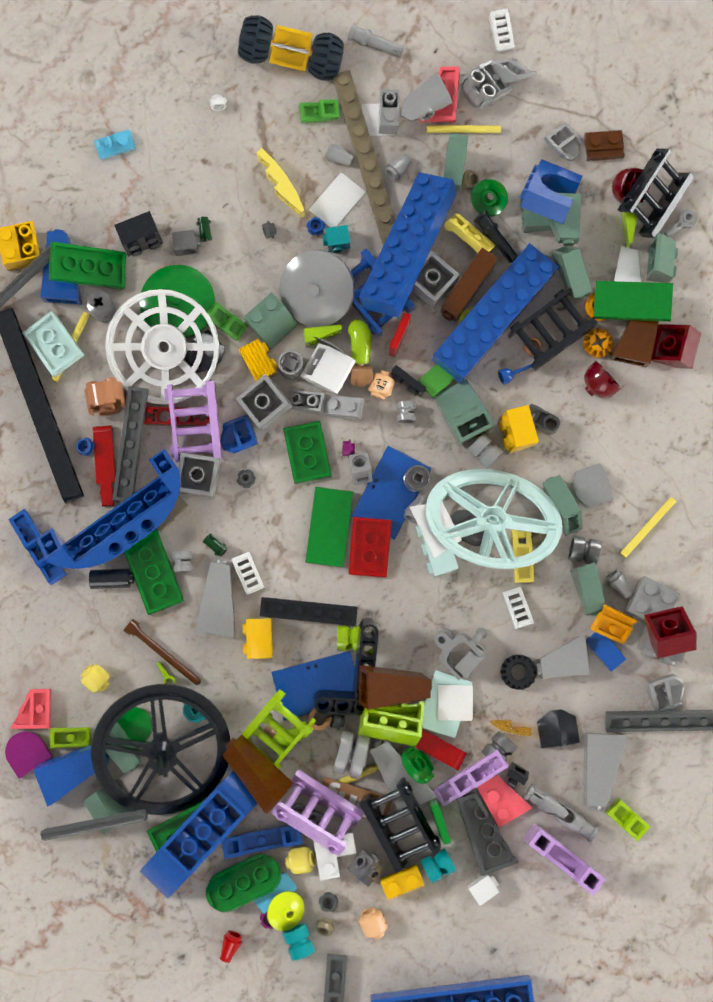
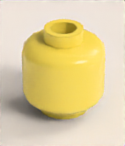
[80,664,110,693]
[285,847,316,875]

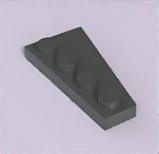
[456,792,519,876]

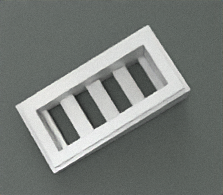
[489,9,515,52]
[231,552,265,595]
[502,587,534,629]

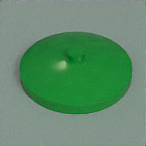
[140,265,215,339]

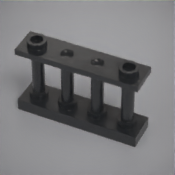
[617,148,694,238]
[508,288,598,371]
[359,778,441,873]

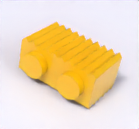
[238,339,278,382]
[380,864,424,900]

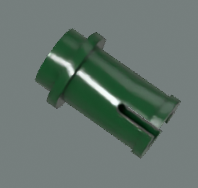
[196,217,212,242]
[203,533,228,557]

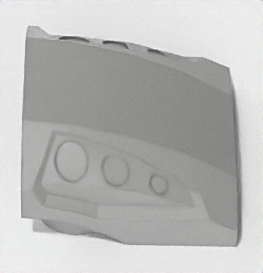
[460,59,513,110]

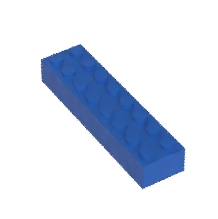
[359,172,457,318]
[431,243,559,384]
[371,975,534,1002]

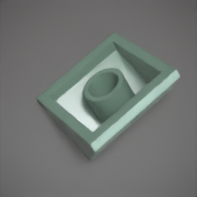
[83,779,133,835]

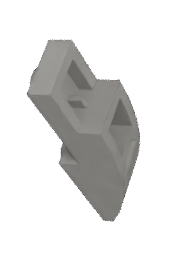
[289,390,364,419]

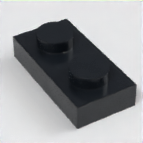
[391,365,426,397]

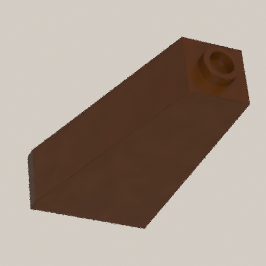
[440,248,498,323]
[609,320,659,368]
[359,665,432,710]
[223,734,294,814]

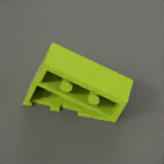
[358,701,425,746]

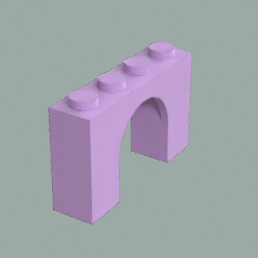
[523,823,606,896]

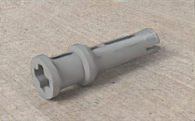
[348,23,404,57]

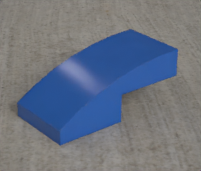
[586,632,626,672]

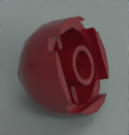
[612,168,650,206]
[584,361,621,399]

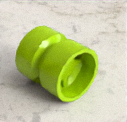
[337,626,365,651]

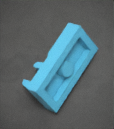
[94,129,136,160]

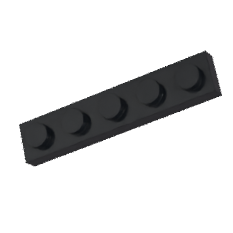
[259,597,358,626]

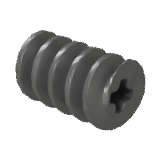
[87,290,116,323]

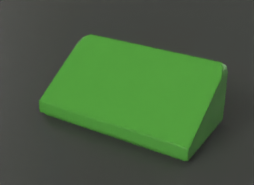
[419,364,454,398]

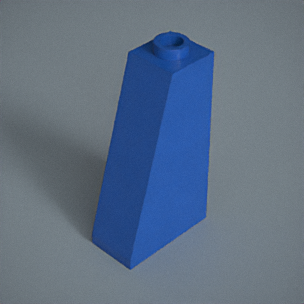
[40,229,82,305]
[33,745,109,807]

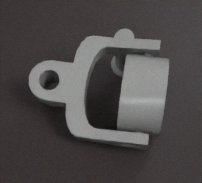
[434,628,487,680]

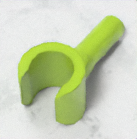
[156,662,175,684]

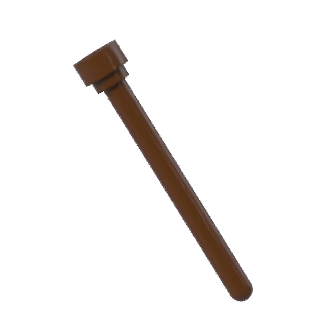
[123,619,201,685]

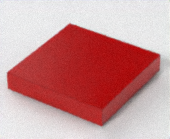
[389,312,412,358]

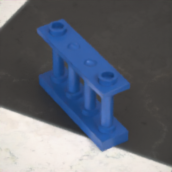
[351,248,415,338]

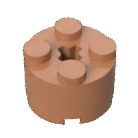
[84,377,126,416]

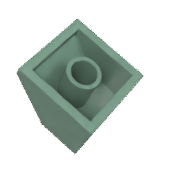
[646,233,678,283]
[244,292,298,350]

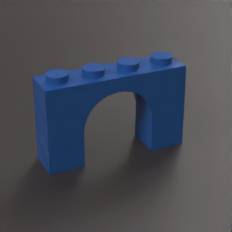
[520,159,582,224]

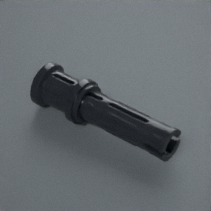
[474,210,519,264]

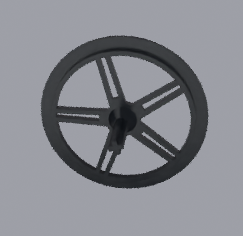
[91,684,231,815]

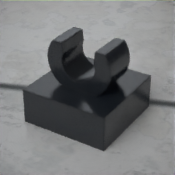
[507,762,529,788]

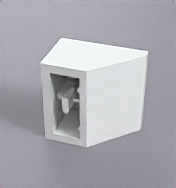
[300,343,356,394]

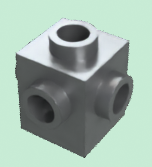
[348,850,384,887]

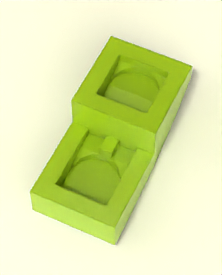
[605,798,650,842]

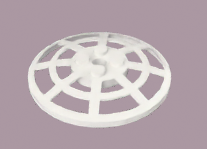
[105,289,219,405]

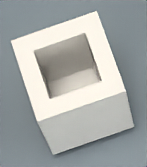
[467,874,499,906]

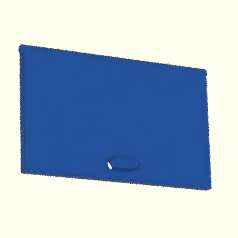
[351,446,432,540]
[271,651,355,721]

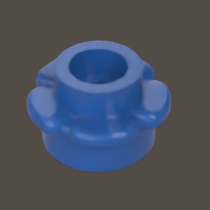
[307,217,325,235]
[76,437,95,456]

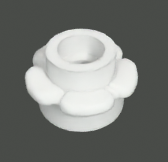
[209,94,227,111]

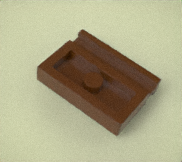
[584,130,625,161]

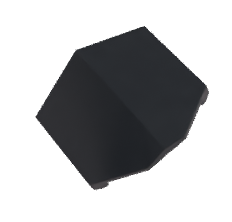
[184,330,226,373]
[537,709,580,748]

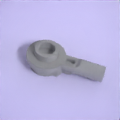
[664,209,697,238]

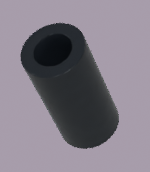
[89,568,134,589]

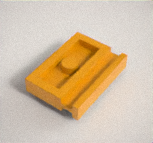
[590,604,637,645]

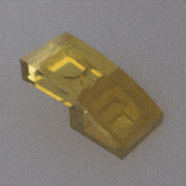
[490,719,532,736]

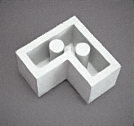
[313,830,356,881]

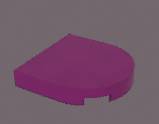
[5,731,53,779]

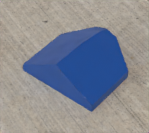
[221,414,258,454]

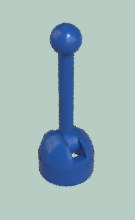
[498,364,532,385]

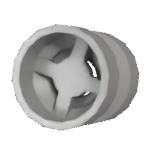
[397,401,416,423]
[172,551,193,573]

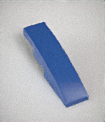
[8,509,67,585]

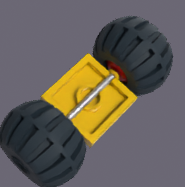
[238,15,344,81]

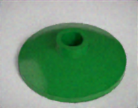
[471,179,508,217]

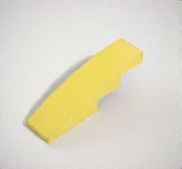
[257,148,305,218]

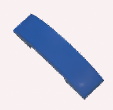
[222,825,303,859]

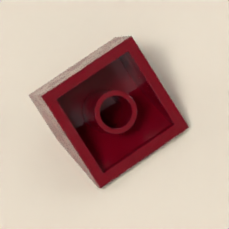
[651,324,702,369]
[644,606,697,659]

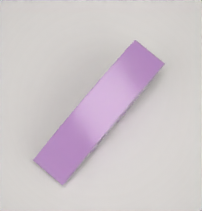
[433,749,509,807]

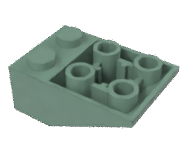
[434,379,495,446]

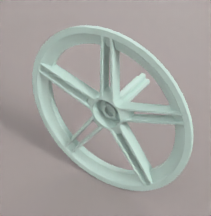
[426,469,562,569]

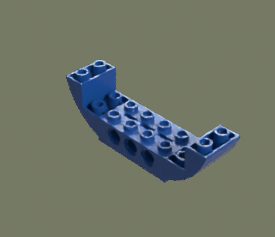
[139,770,257,899]

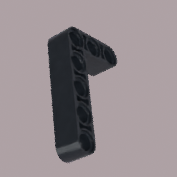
[313,618,379,716]

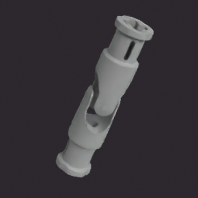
[523,784,599,842]

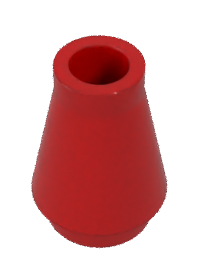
[219,930,242,963]

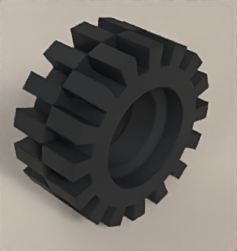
[500,655,537,690]

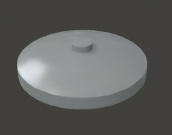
[280,250,355,327]

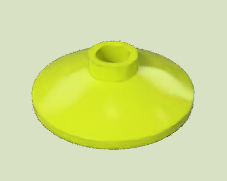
[267,891,304,931]

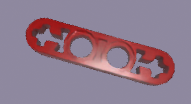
[144,407,210,426]

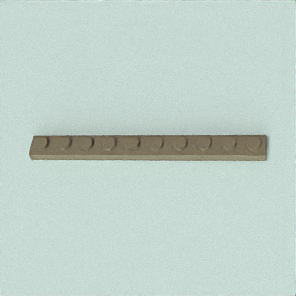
[333,70,395,246]

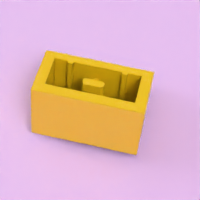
[0,221,40,271]
[498,405,539,454]
[243,619,273,659]

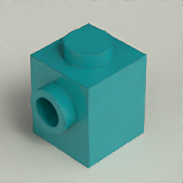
[322,225,350,253]

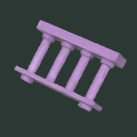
[164,380,222,462]
[271,769,364,856]

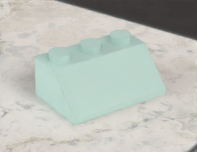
[415,526,459,577]

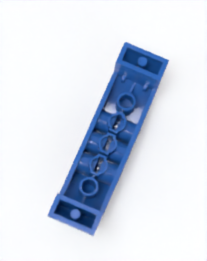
[36,449,180,569]

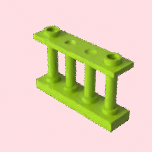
[242,689,316,769]

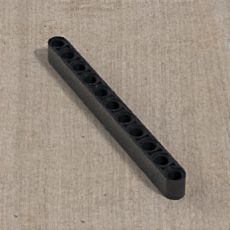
[0,307,84,504]

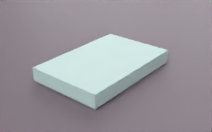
[22,311,84,378]
[422,670,473,738]

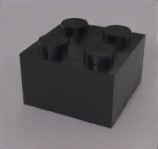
[114,211,163,257]

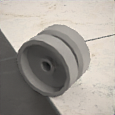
[333,730,370,780]

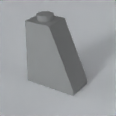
[536,635,589,679]

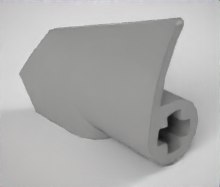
[401,73,453,121]

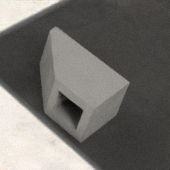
[379,89,399,134]

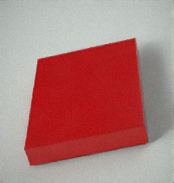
[348,517,392,578]

